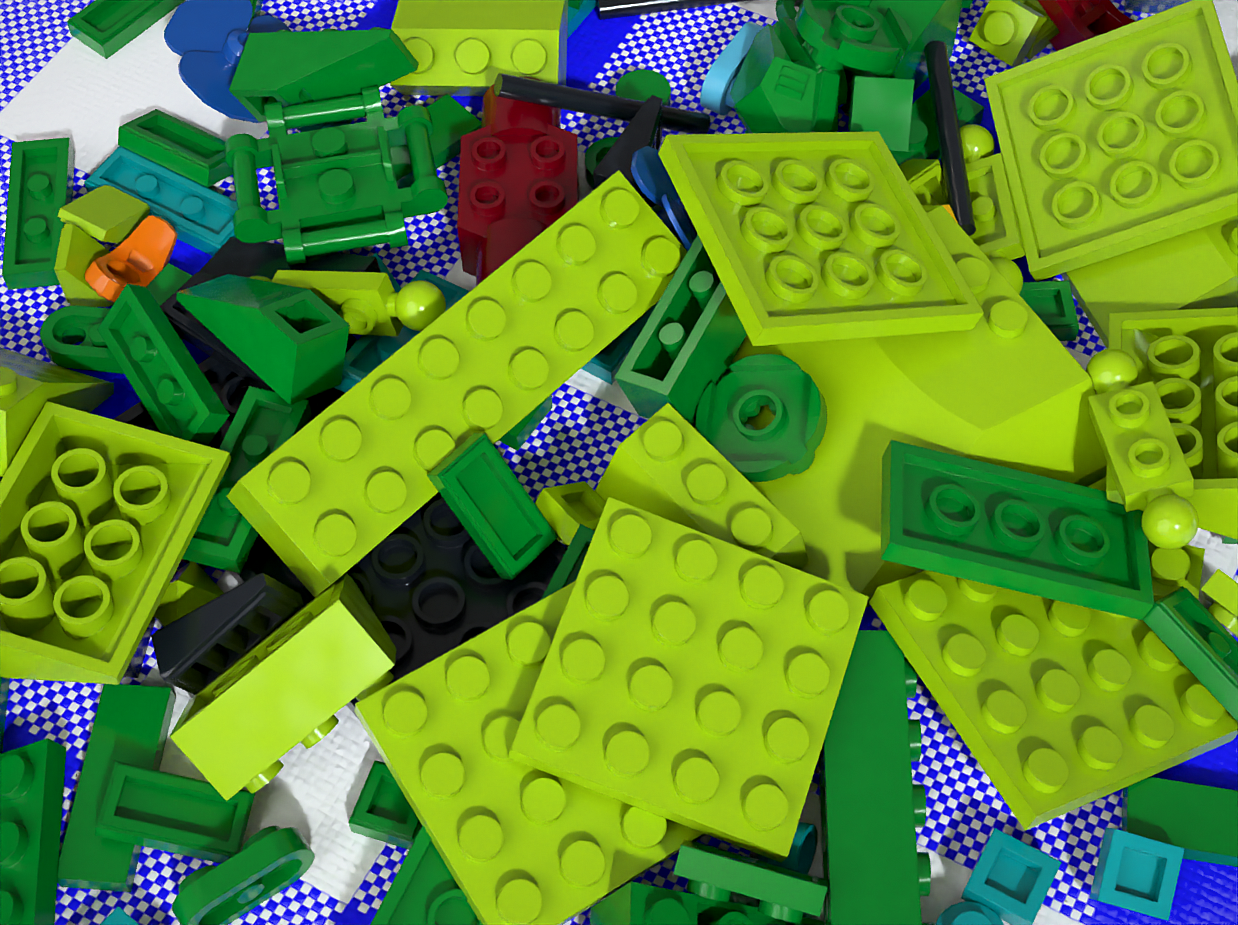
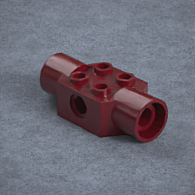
[457,76,579,286]

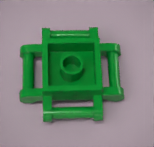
[224,86,448,266]

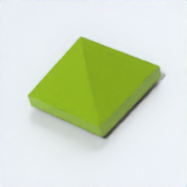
[154,561,224,627]

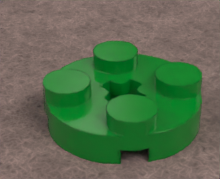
[795,0,912,78]
[696,354,827,482]

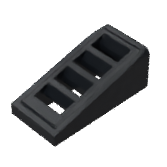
[593,95,663,199]
[151,573,304,695]

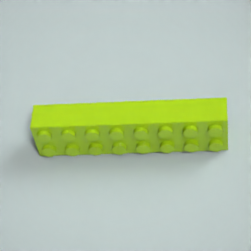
[226,170,688,597]

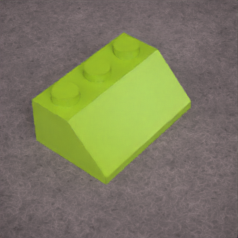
[390,0,568,96]
[595,403,809,570]
[169,572,397,801]

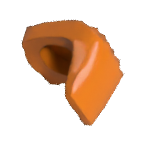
[84,215,178,303]

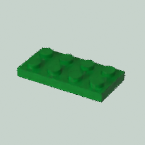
[880,440,1154,620]

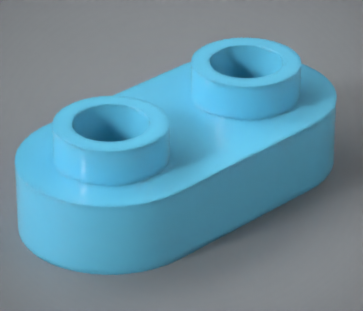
[700,21,764,116]

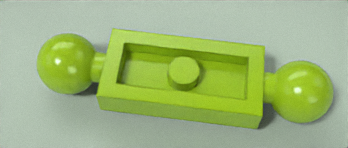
[960,124,1026,294]
[248,270,446,336]
[1085,349,1199,550]

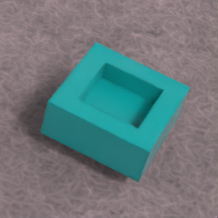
[961,828,1062,925]
[1089,828,1184,921]

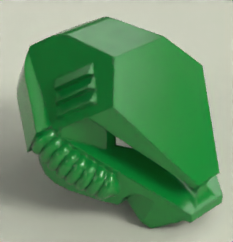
[730,16,848,133]

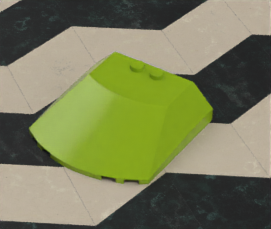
[695,205,1107,608]

